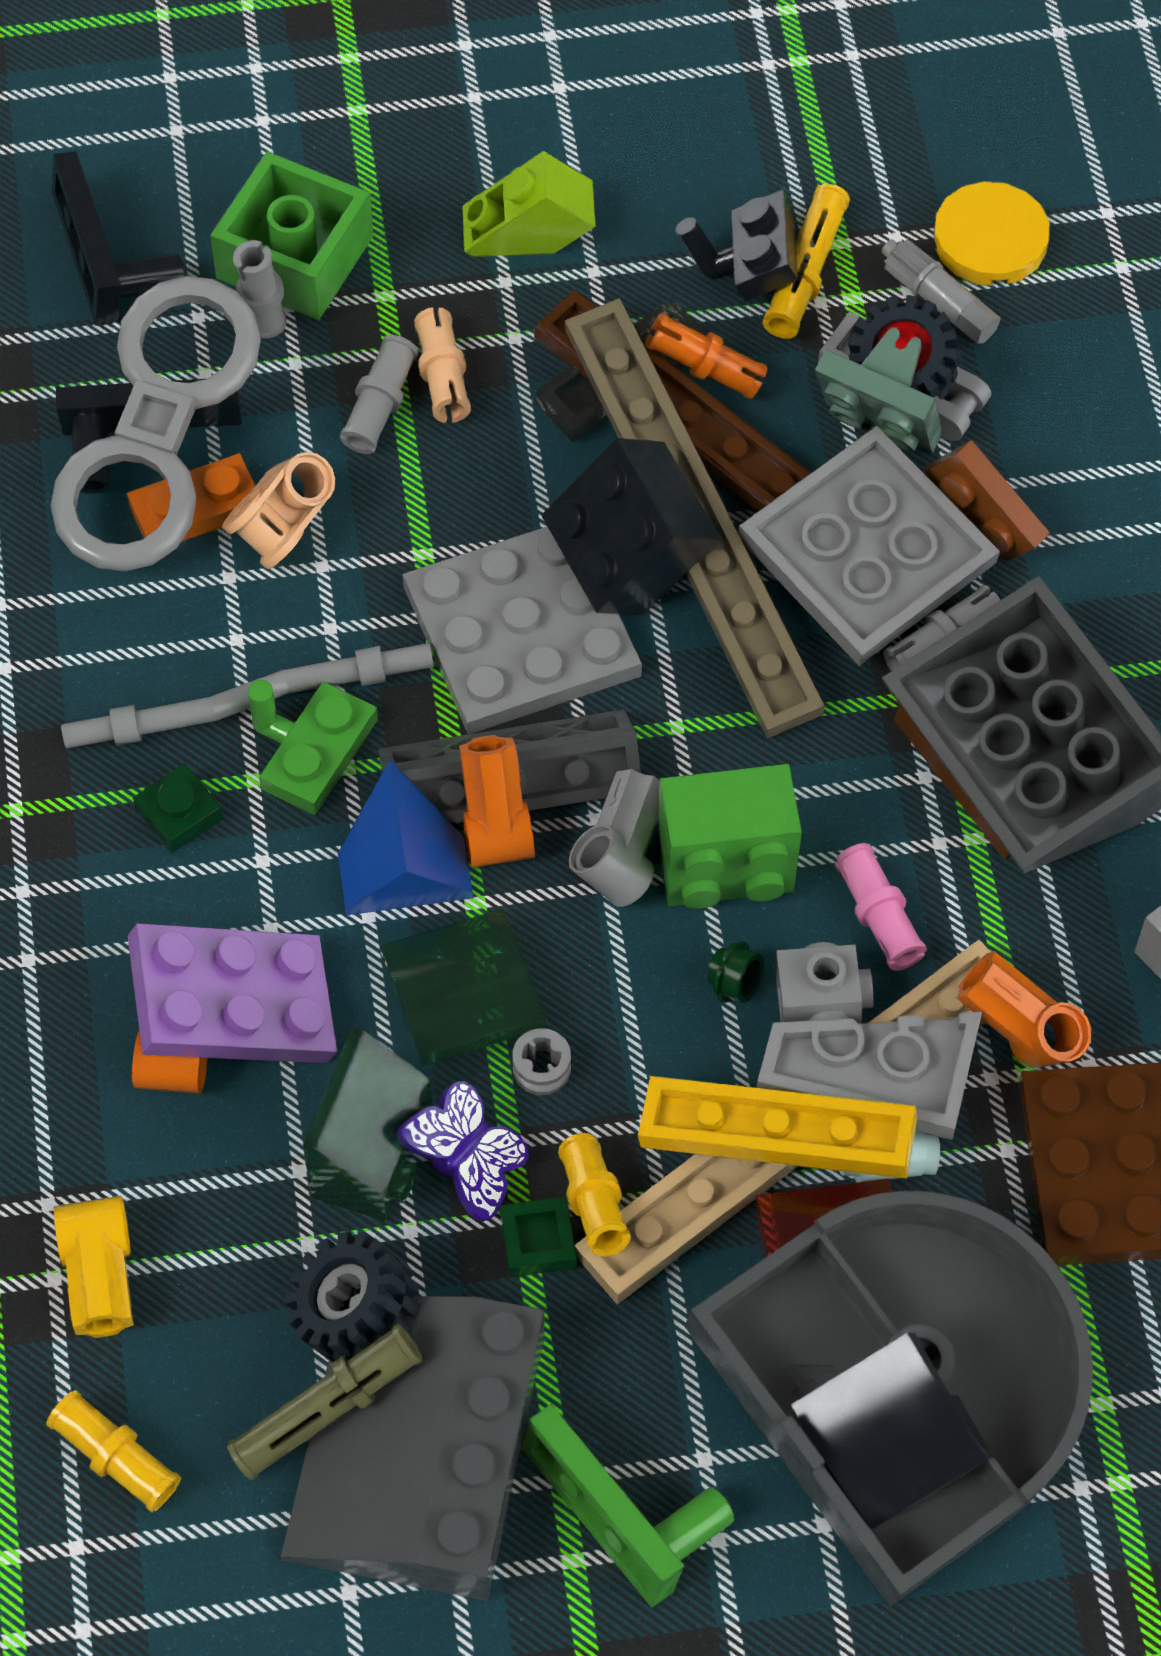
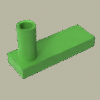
[521,1404,734,1608]

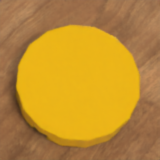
[934,181,1050,286]

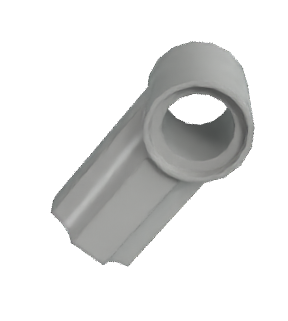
[569,769,660,907]

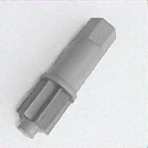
[881,238,1001,343]

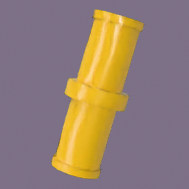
[558,1133,631,1257]
[46,1390,181,1512]

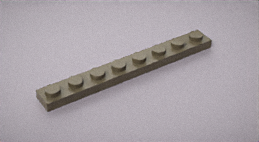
[565,298,824,739]

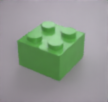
[210,151,373,320]
[657,764,802,909]

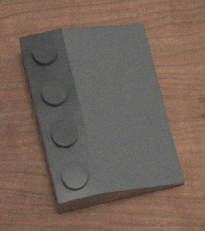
[882,576,1161,874]
[281,1295,544,1601]

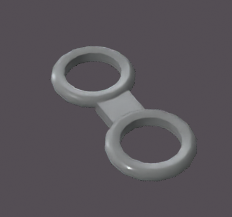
[50,276,261,572]

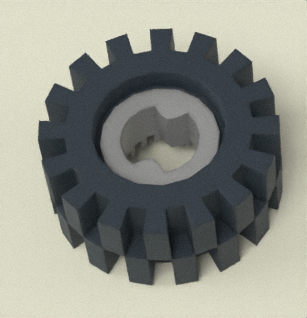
[285,1231,420,1362]

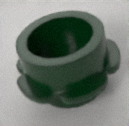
[707,941,764,1003]

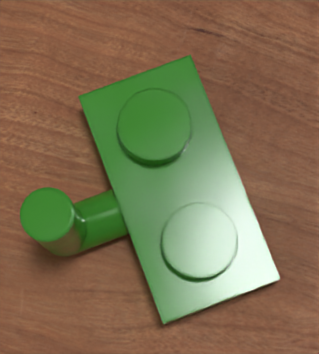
[248,680,378,815]

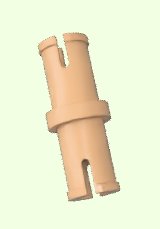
[414,308,471,423]

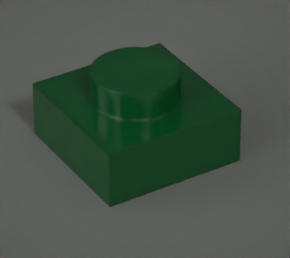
[133,763,223,853]
[500,1196,577,1278]

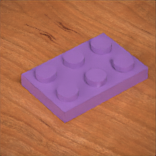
[128,924,337,1063]

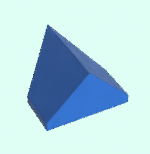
[338,760,473,916]

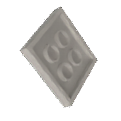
[738,426,1000,666]
[402,527,642,734]

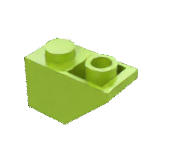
[463,151,596,257]

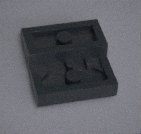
[791,1333,993,1529]

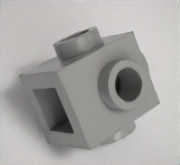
[776,942,873,1024]

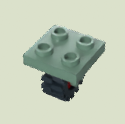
[815,295,960,453]

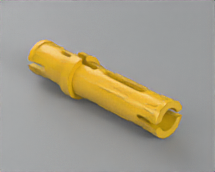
[762,184,850,339]

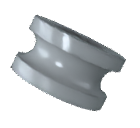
[512,1028,571,1095]

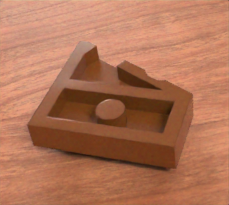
[920,440,1050,562]

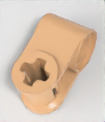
[222,452,335,569]

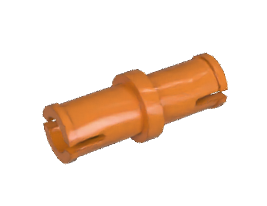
[645,313,767,399]

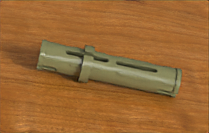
[227,1323,423,1480]

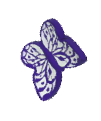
[397,1081,529,1222]

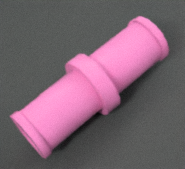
[834,843,927,971]

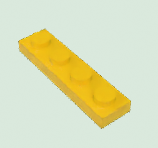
[638,1076,917,1179]

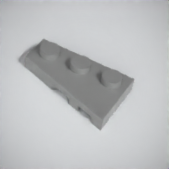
[757,1011,983,1140]

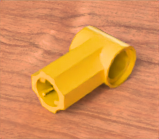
[54,1196,134,1338]

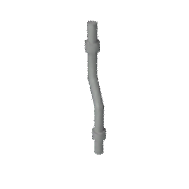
[61,643,434,749]

